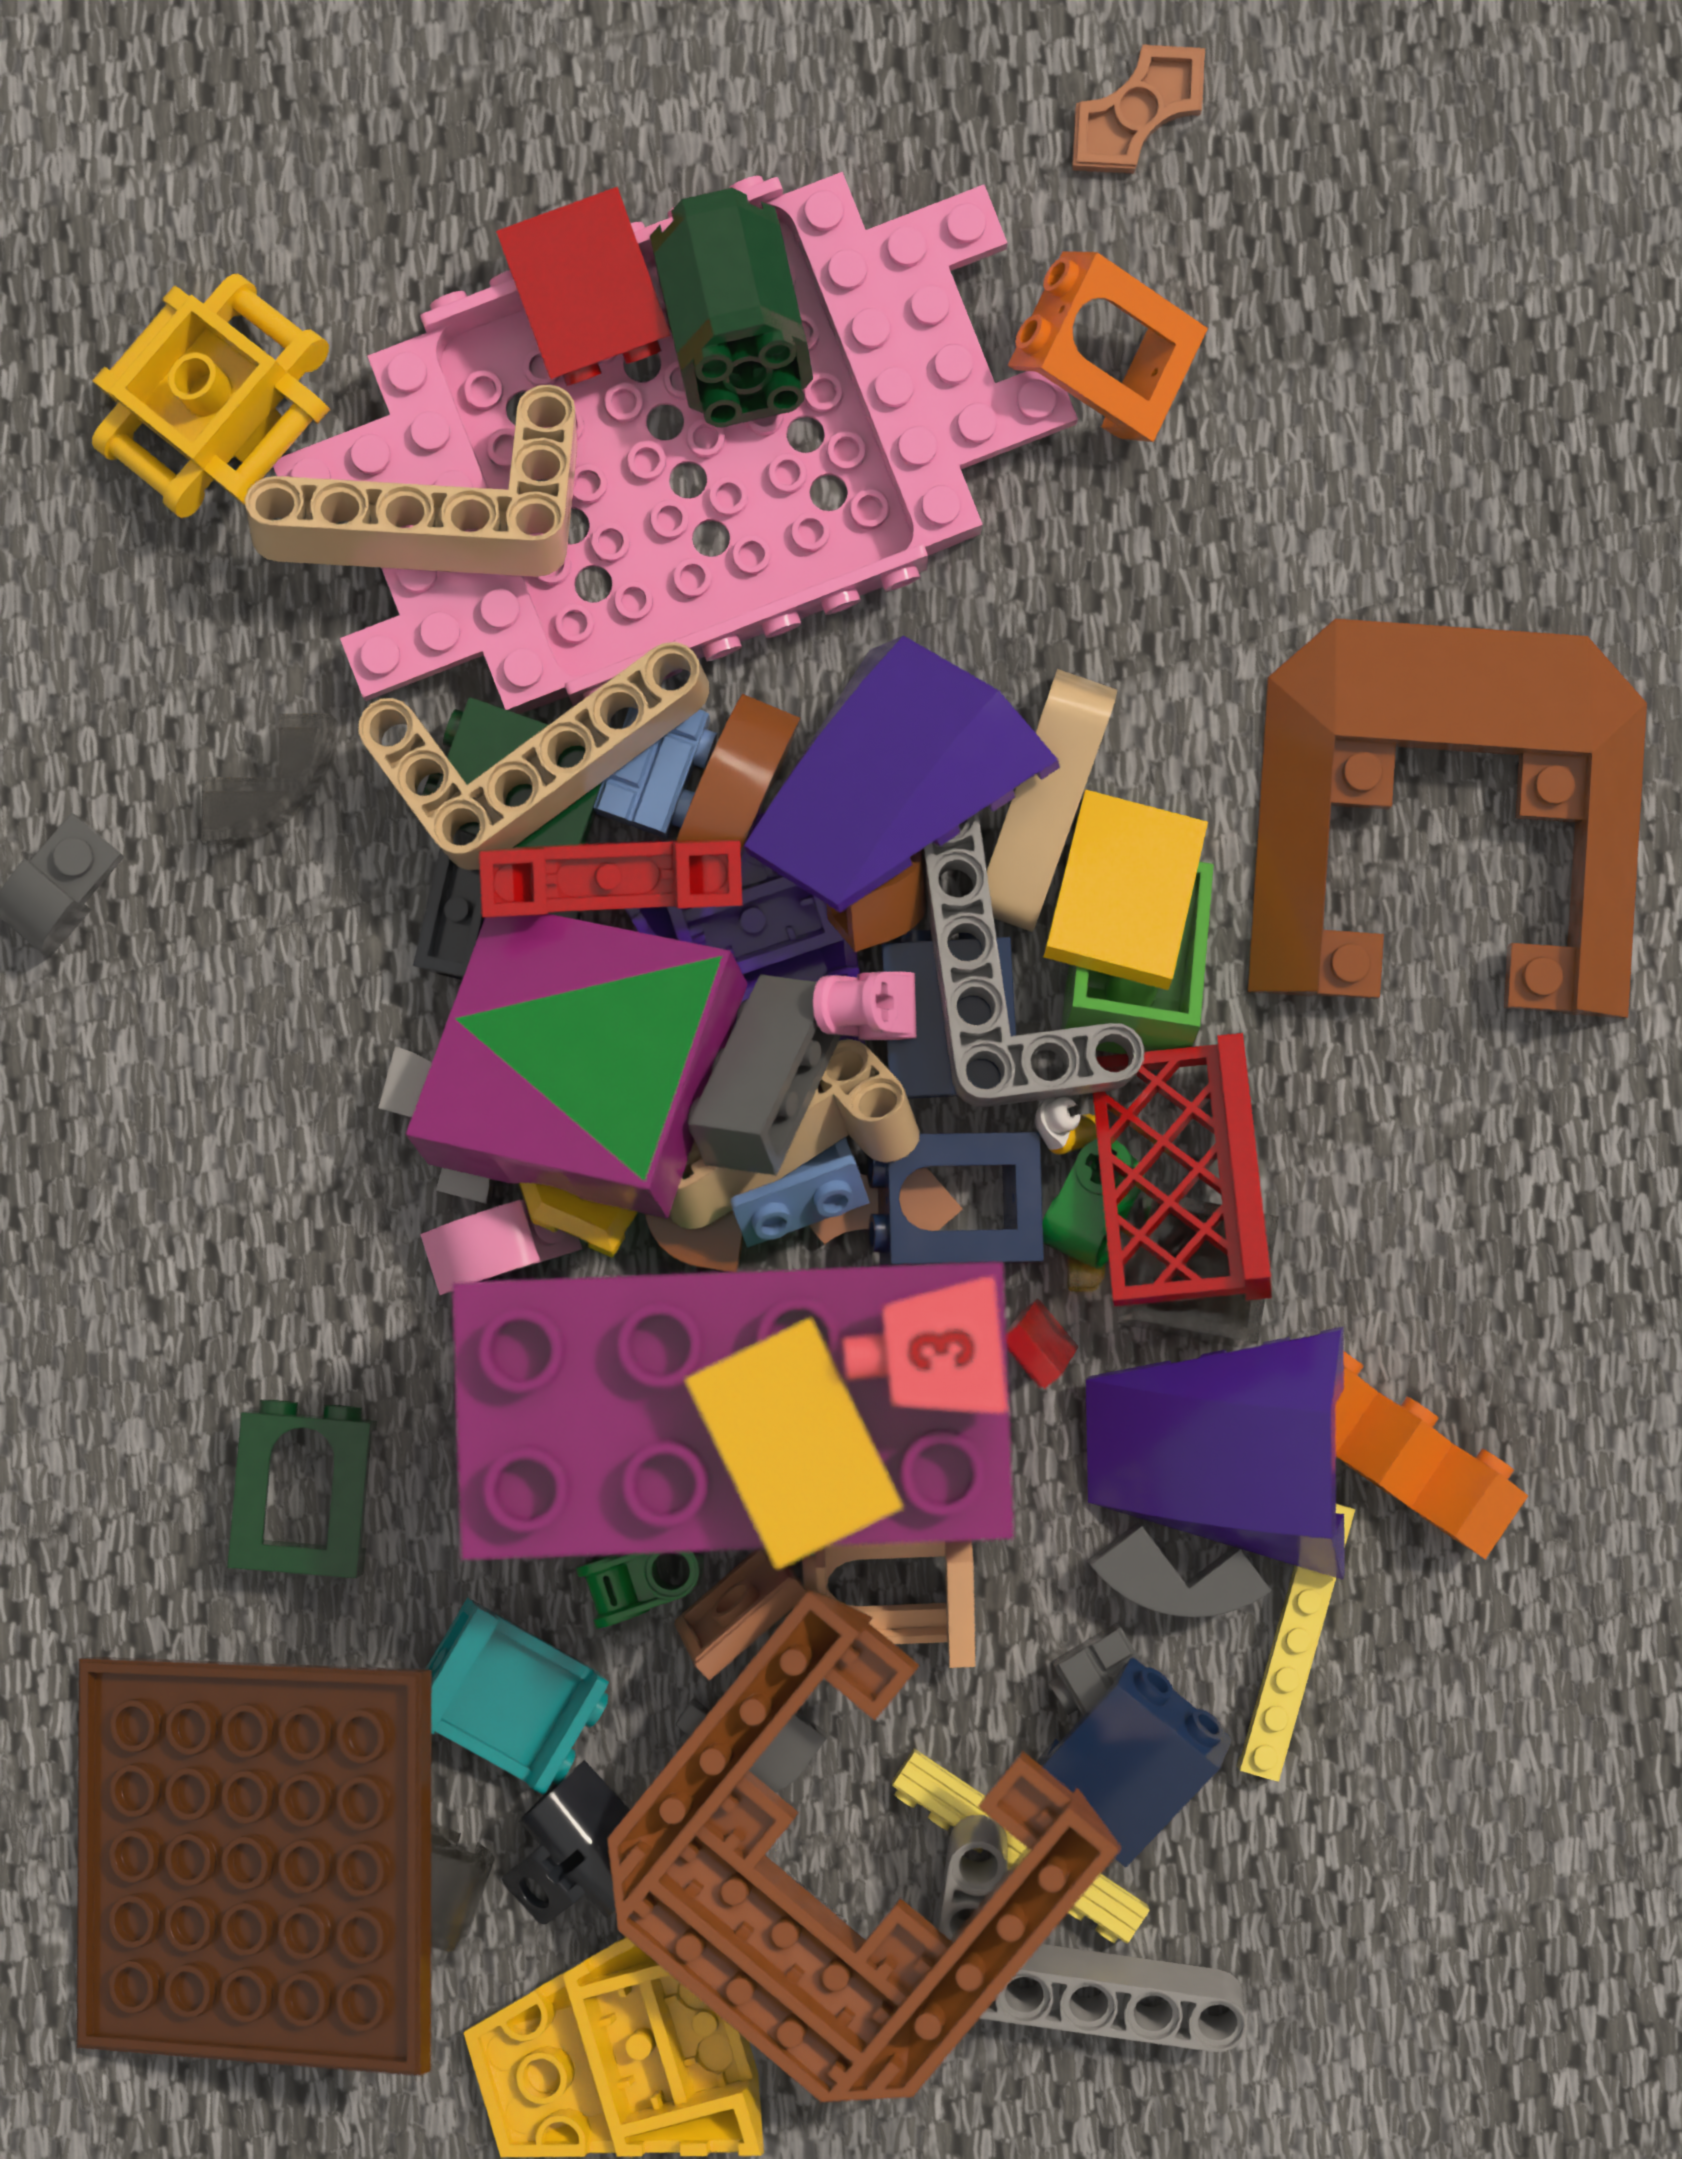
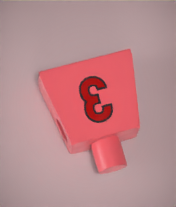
[843,1277,1007,1413]

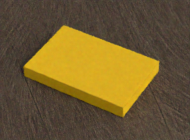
[1043,789,1208,990]
[685,1318,903,1569]

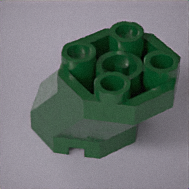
[650,188,813,428]

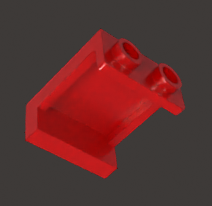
[495,186,671,386]

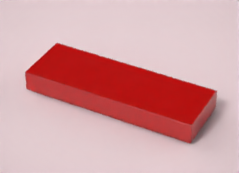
[1006,1298,1079,1389]

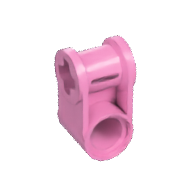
[813,972,917,1040]

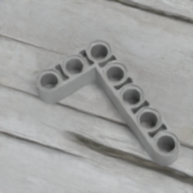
[922,813,1144,1107]
[936,1815,1247,2052]

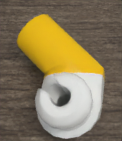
[1035,1097,1097,1155]

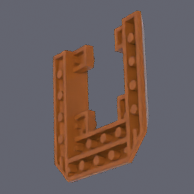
[1247,618,1647,1018]
[607,1588,1121,2102]

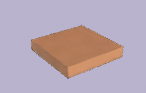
[674,1548,807,1680]

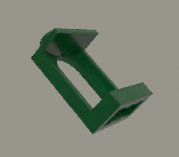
[227,1399,377,1578]

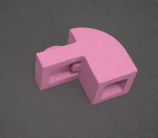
[420,1200,582,1295]

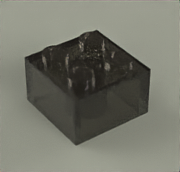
[1117,1193,1279,1348]

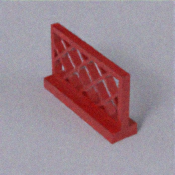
[1093,1033,1272,1307]

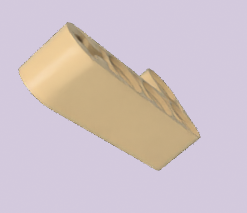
[987,669,1117,932]
[670,1039,919,1229]

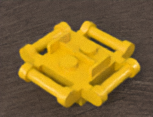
[92,274,330,518]

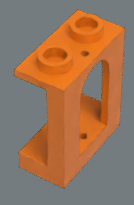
[1007,251,1208,442]

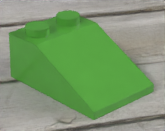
[1061,862,1214,1054]

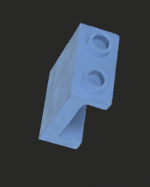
[730,1137,870,1248]

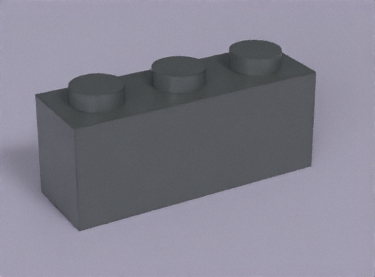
[688,975,842,1176]

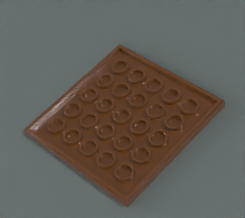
[77,1657,432,2076]

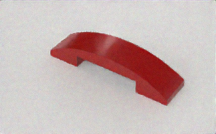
[479,840,742,917]

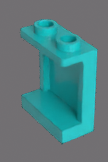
[425,1597,609,1795]

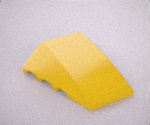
[463,1936,764,2157]

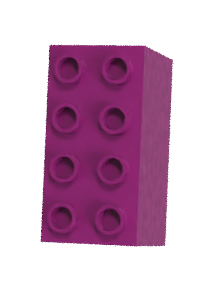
[453,1262,1014,1560]

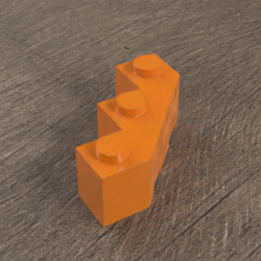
[1335,1352,1528,1559]

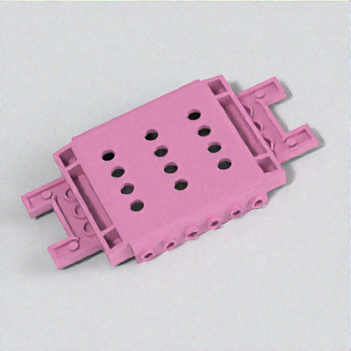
[273,172,1078,714]

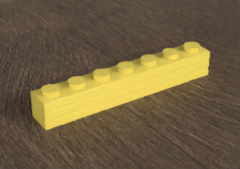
[1237,1503,1355,1782]
[892,1748,1150,1944]

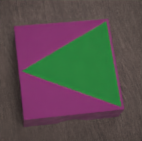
[405,914,748,1219]

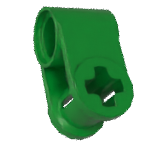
[1042,1139,1144,1269]
[575,1551,704,1629]

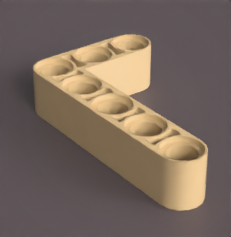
[245,385,577,577]
[359,642,709,870]

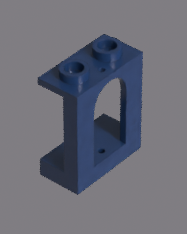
[867,1132,1044,1266]

